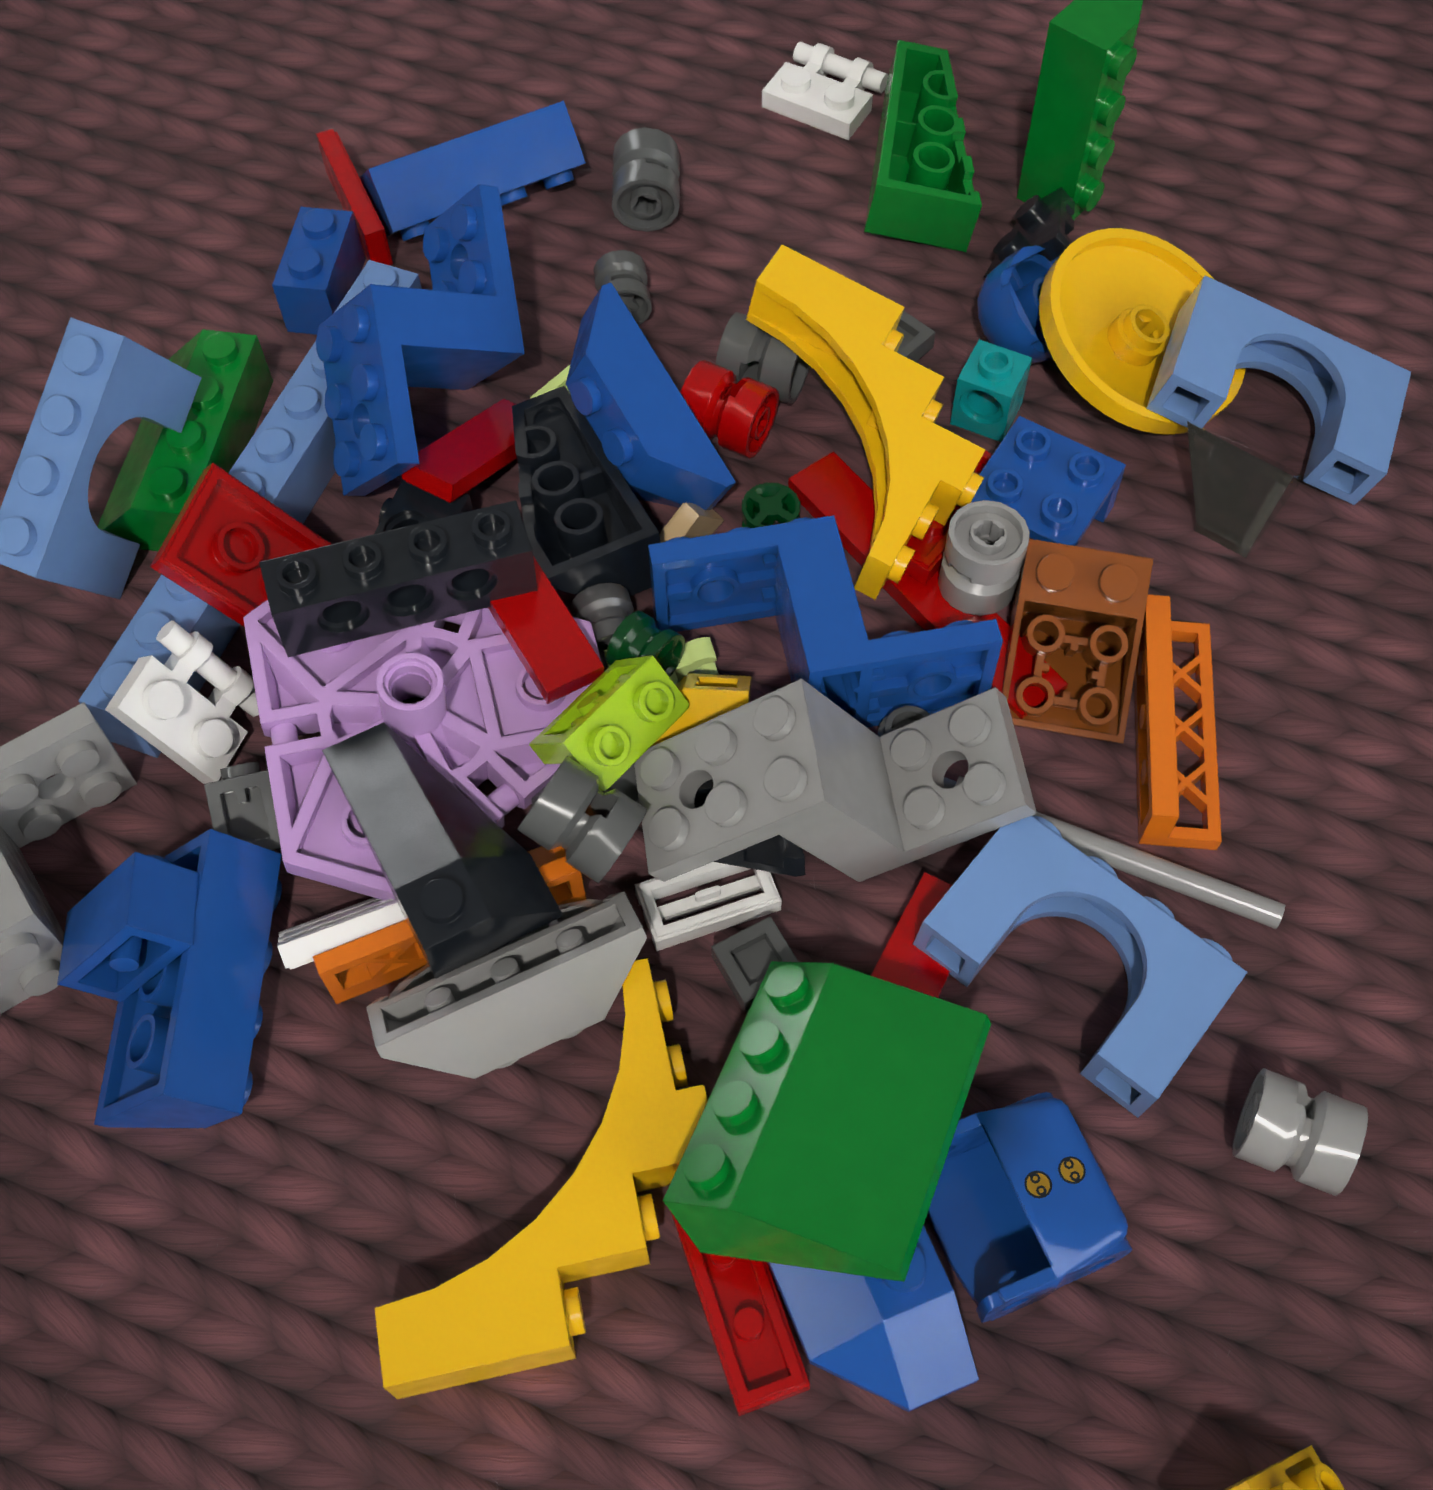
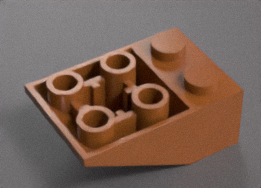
[1002,539,1154,744]

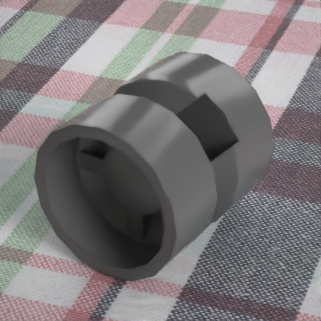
[612,127,680,232]
[715,312,810,404]
[517,756,647,883]

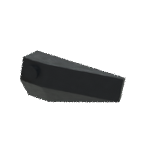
[512,385,661,596]
[322,722,562,979]

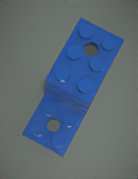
[316,184,525,496]
[648,515,1003,728]

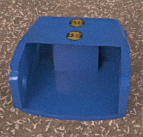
[928,1092,1132,1323]

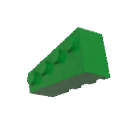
[864,40,982,252]

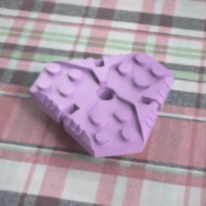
[243,600,601,900]

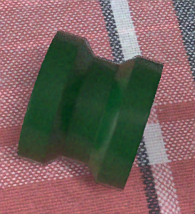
[742,482,800,528]
[606,610,685,677]

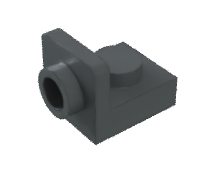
[204,762,281,851]

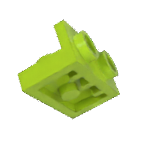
[529,655,689,791]

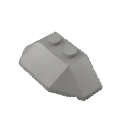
[366,892,647,1079]

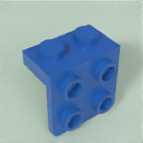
[971,416,1126,546]

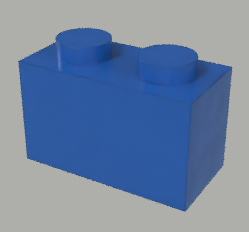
[272,207,365,335]
[57,852,199,1002]

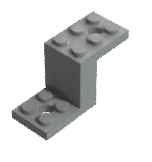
[634,679,1037,882]
[0,702,137,1016]

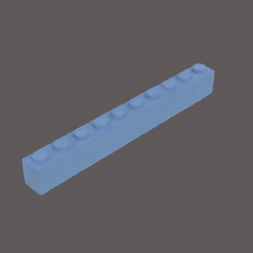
[78,260,422,758]

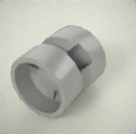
[938,500,1030,616]
[1232,1068,1368,1196]

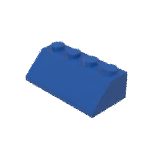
[359,101,586,242]
[94,829,282,1128]

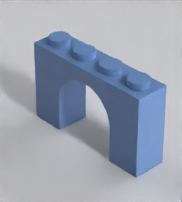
[1146,275,1411,505]
[0,317,201,599]
[913,816,1247,1118]

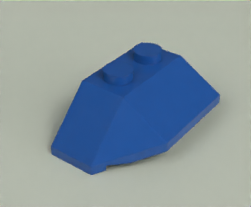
[566,283,736,510]
[768,1225,979,1412]

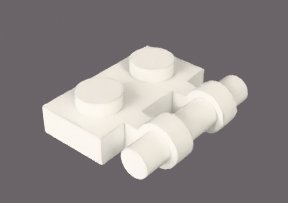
[762,42,888,140]
[105,621,259,784]

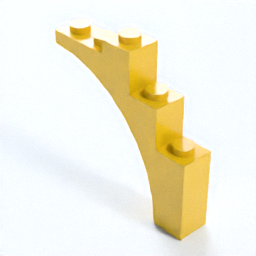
[746,244,985,600]
[374,958,708,1400]

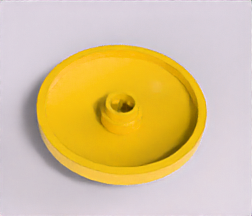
[1039,228,1246,435]

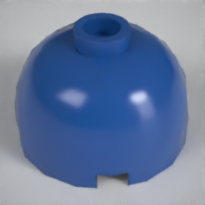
[977,245,1058,364]

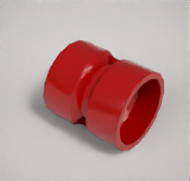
[680,360,779,459]

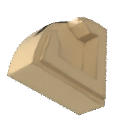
[659,502,724,543]

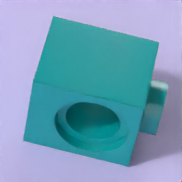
[950,339,1032,442]

